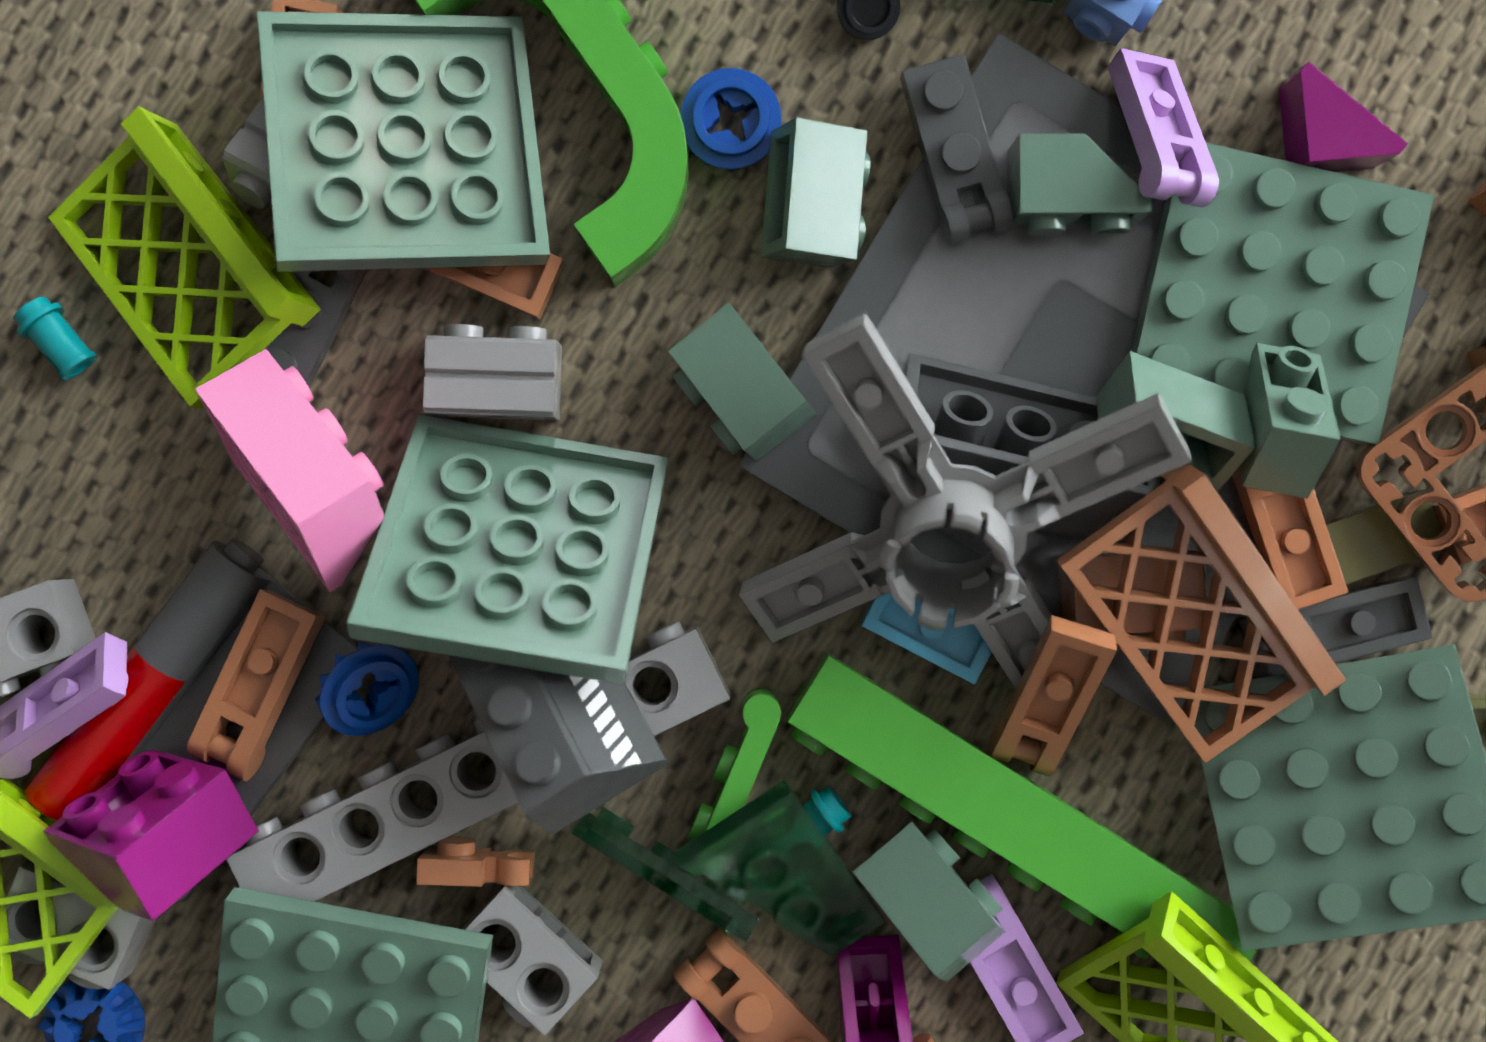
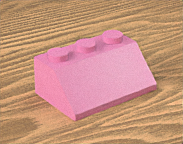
[195,349,385,593]

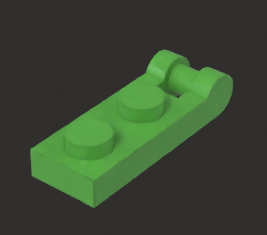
[687,688,781,871]

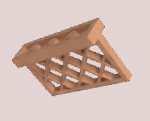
[1056,463,1347,763]

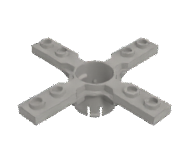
[739,313,1191,689]

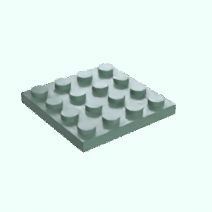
[257,11,550,272]
[1131,142,1434,446]
[347,414,669,685]
[1194,644,1486,951]
[212,887,493,1042]

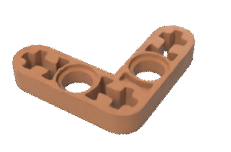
[1356,364,1486,602]

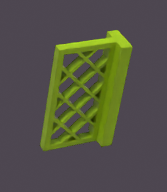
[48,106,321,409]
[0,778,119,1019]
[1056,891,1338,1042]

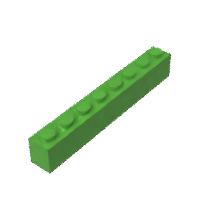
[786,651,1258,961]

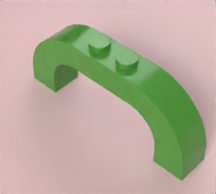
[414,0,689,287]

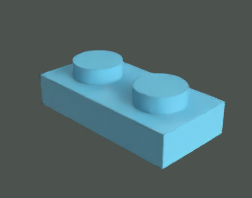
[860,592,992,685]

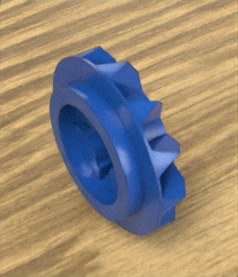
[681,68,782,172]
[315,640,419,736]
[37,980,145,1042]

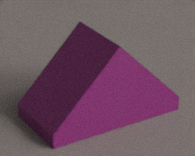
[1279,61,1408,172]
[836,935,913,1042]

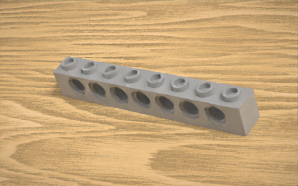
[226,621,730,902]

